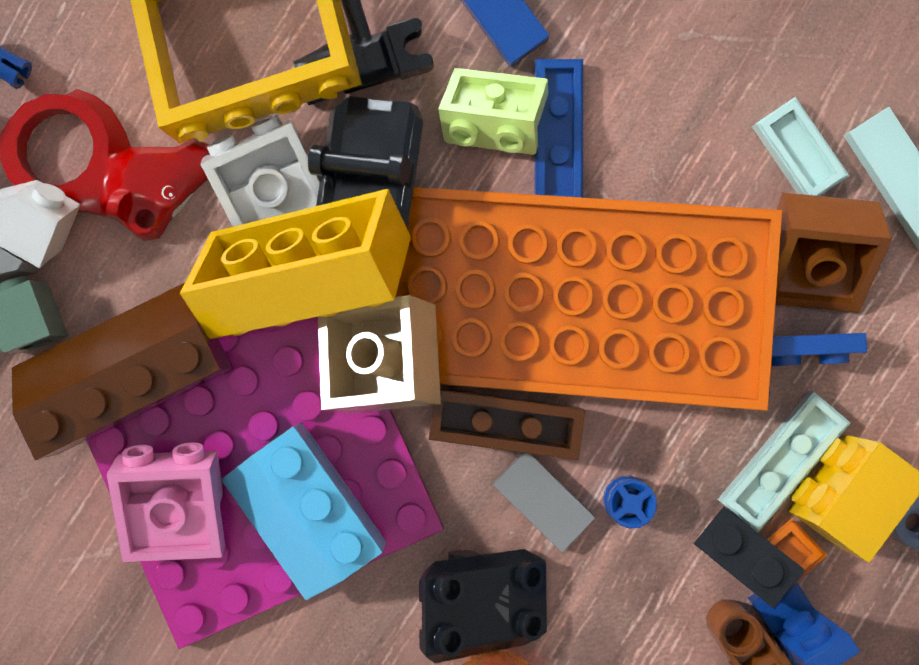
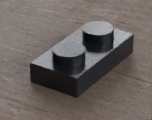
[694,506,806,610]

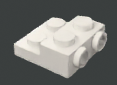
[201,114,320,226]

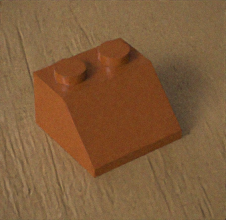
[775,192,892,313]

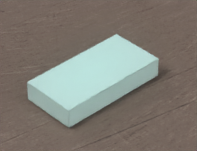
[752,97,850,196]

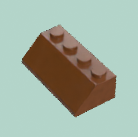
[12,283,233,460]

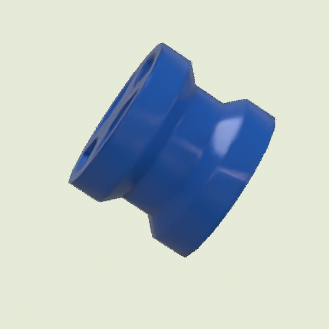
[603,475,657,529]

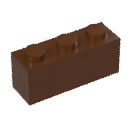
[429,388,585,460]

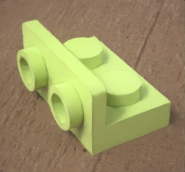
[438,68,549,155]

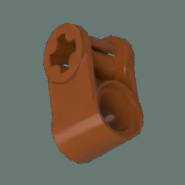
[706,599,792,665]

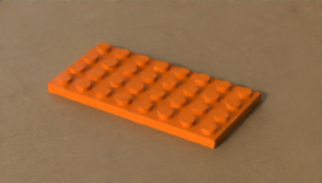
[395,187,782,411]

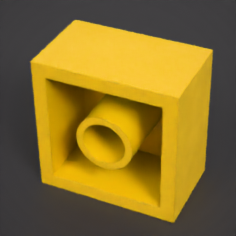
[787,434,919,563]

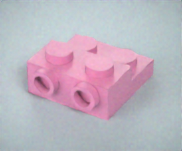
[107,442,226,562]

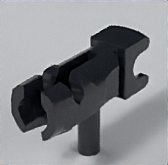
[293,0,434,105]

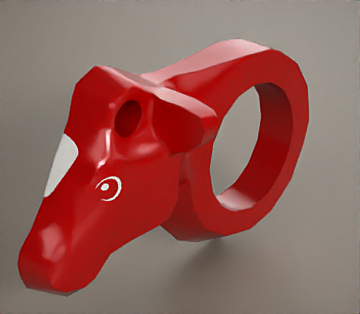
[0,89,210,241]

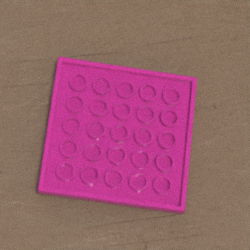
[87,317,444,649]

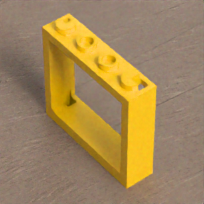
[130,0,362,144]

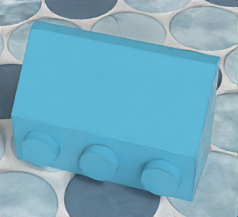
[221,422,387,600]

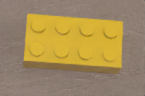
[180,189,411,339]

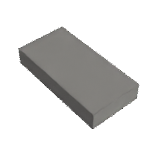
[492,453,595,552]

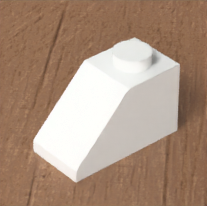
[0,180,81,268]

